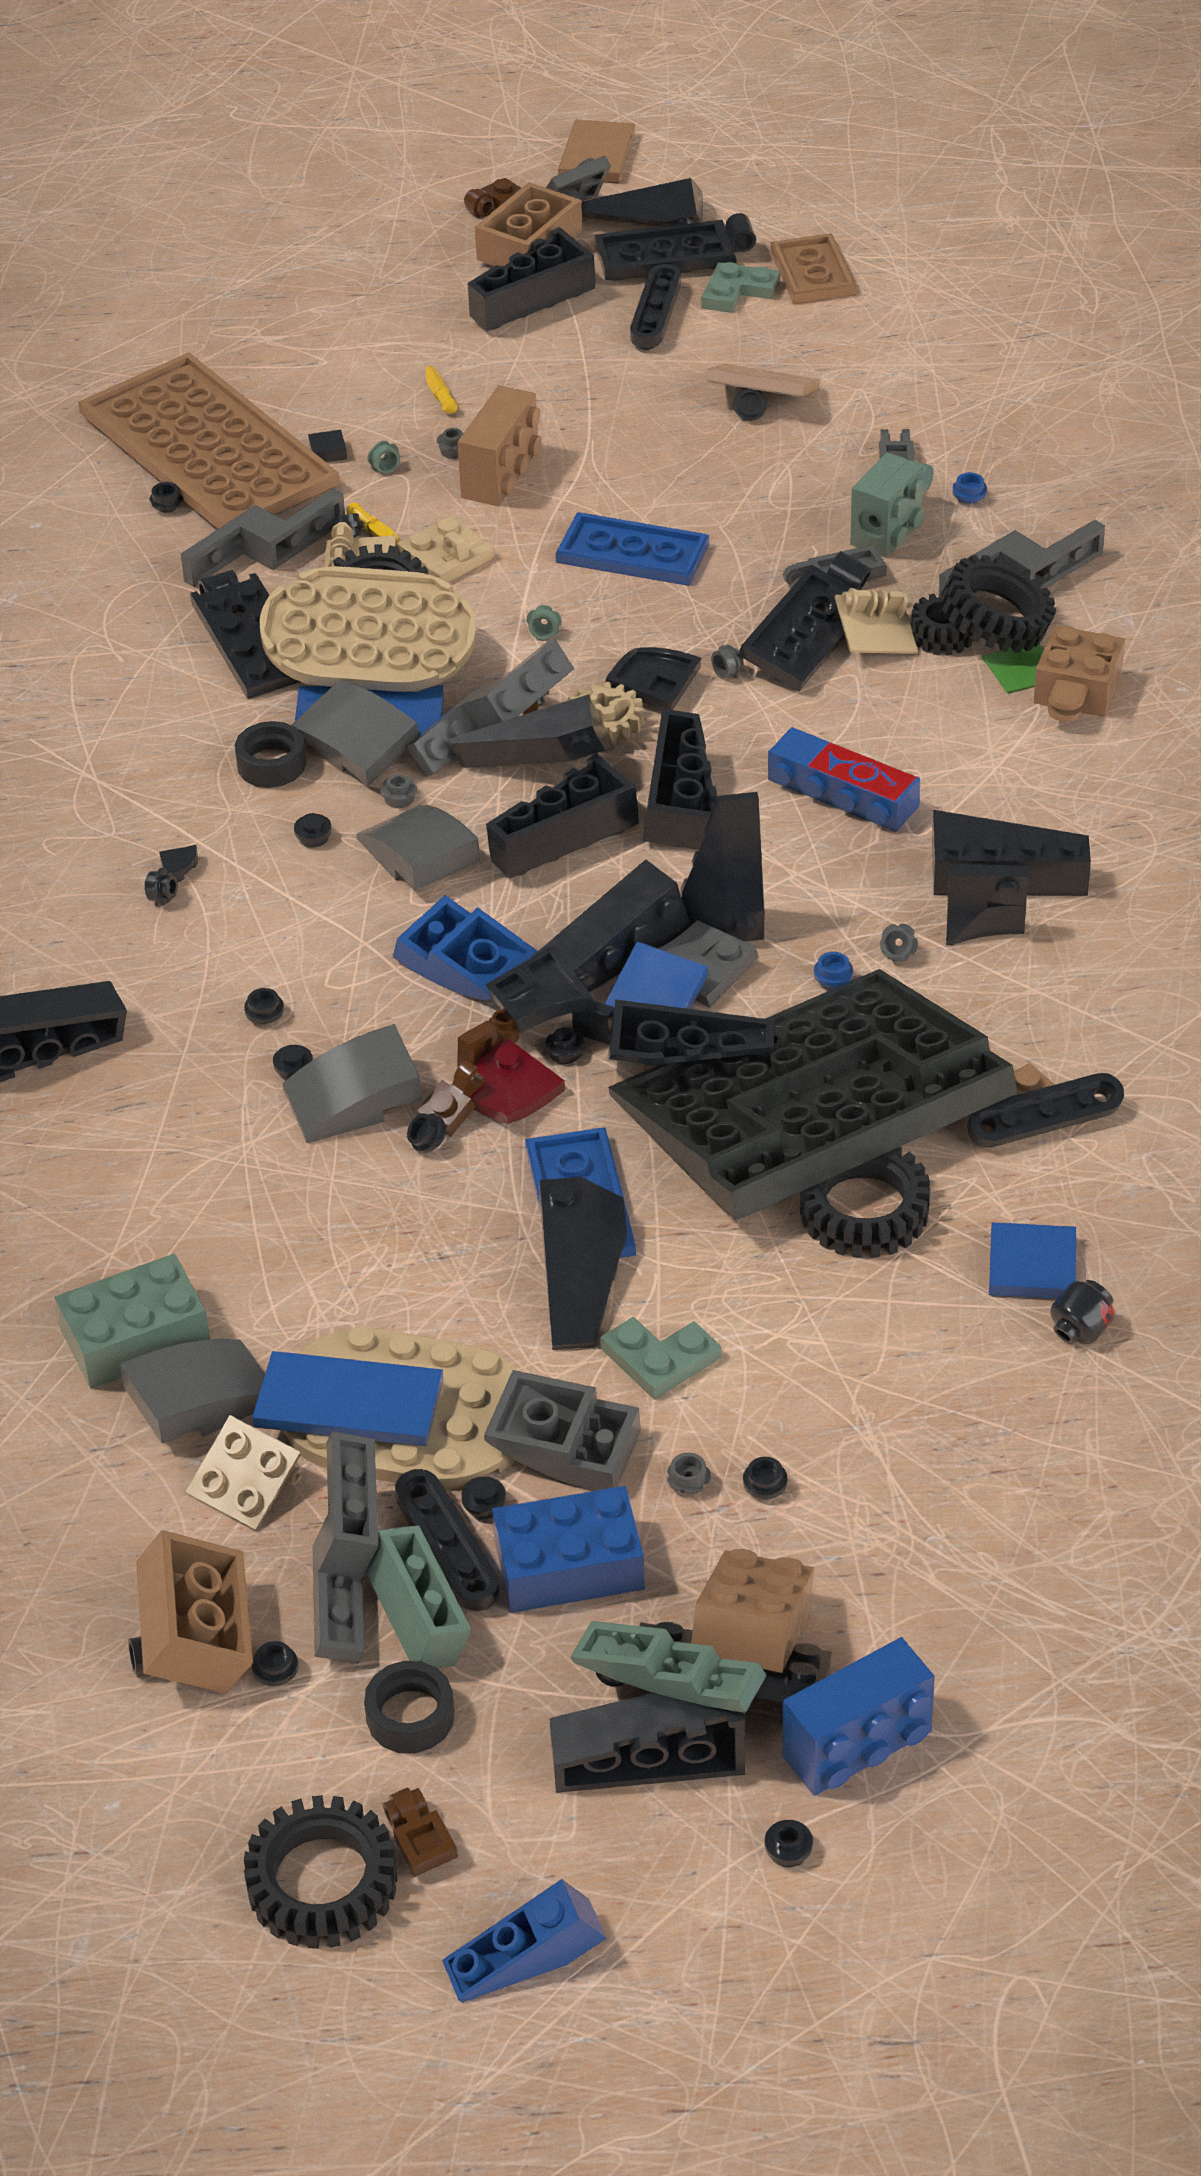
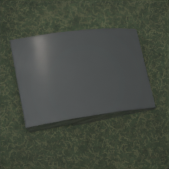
[292,679,419,786]
[356,805,480,890]
[283,1024,422,1143]
[120,1339,265,1444]
[484,1370,641,1491]

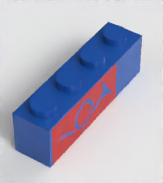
[768,727,920,832]

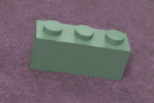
[366,1525,472,1668]

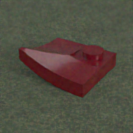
[470,1038,565,1124]

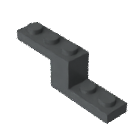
[181,488,345,587]
[939,520,1105,597]
[406,639,574,777]
[312,1431,378,1663]

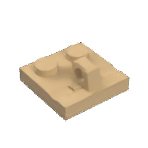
[397,515,495,582]

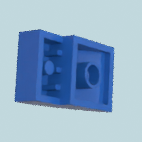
[393,895,538,1001]

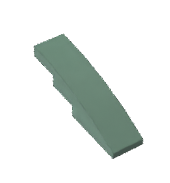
[570,1621,767,1713]

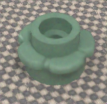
[367,441,400,474]
[527,605,562,640]

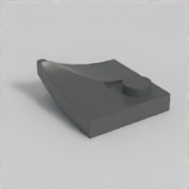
[545,156,611,201]
[658,920,759,1008]

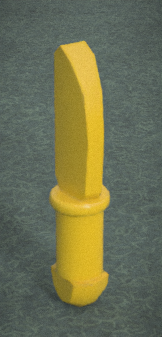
[425,365,458,414]
[346,502,399,547]

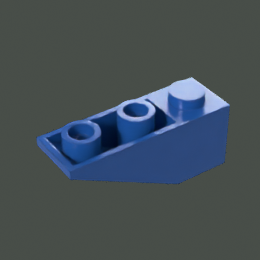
[442,1879,607,2002]

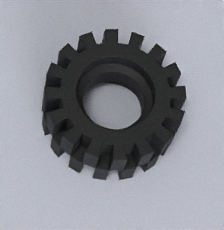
[911,592,974,655]

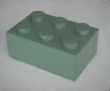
[55,1253,210,1389]

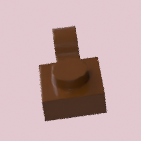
[417,1060,485,1137]

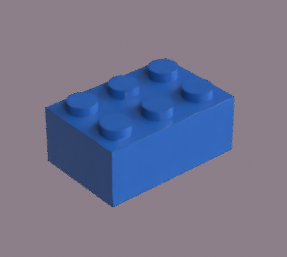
[492,1486,645,1613]
[782,1637,935,1796]

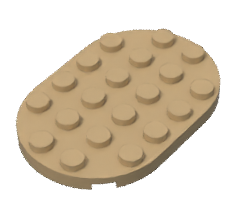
[260,566,476,692]
[280,1326,518,1490]

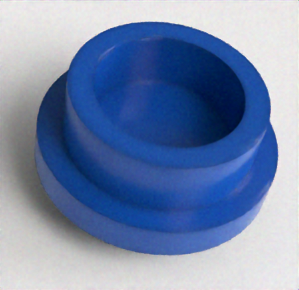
[952,472,987,504]
[814,952,853,988]

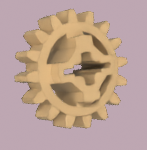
[568,682,644,746]

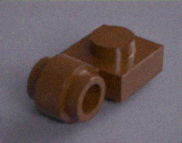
[464,178,521,217]
[457,1010,520,1068]
[382,1787,458,1877]

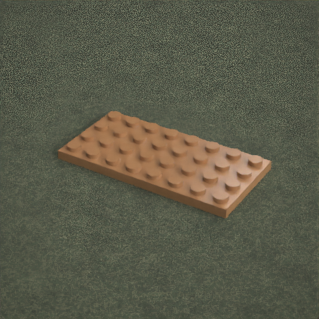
[78,352,340,529]

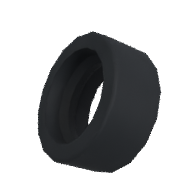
[234,721,307,788]
[364,1661,455,1753]

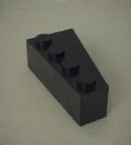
[467,227,595,331]
[642,708,718,850]
[486,753,639,878]
[932,810,1091,896]
[531,859,691,992]
[0,981,127,1082]
[549,1693,745,1793]

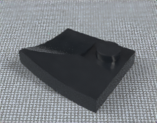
[605,647,702,710]
[946,864,1028,945]
[485,946,597,1033]

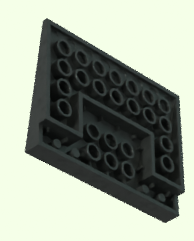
[608,969,1017,1220]

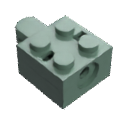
[850,452,934,558]

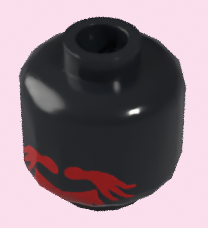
[1050,1280,1115,1344]

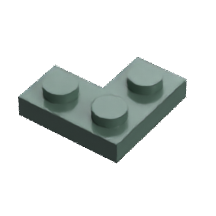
[701,262,780,313]
[600,1317,722,1399]

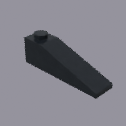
[581,178,703,227]
[449,694,614,768]
[681,792,765,942]
[607,999,775,1067]
[539,1177,627,1350]

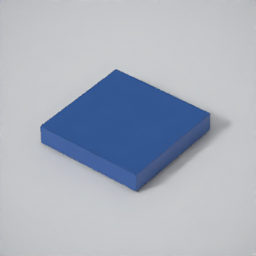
[605,942,709,1009]
[989,1222,1076,1299]

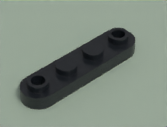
[630,264,681,350]
[967,1073,1124,1147]
[395,1469,500,1611]

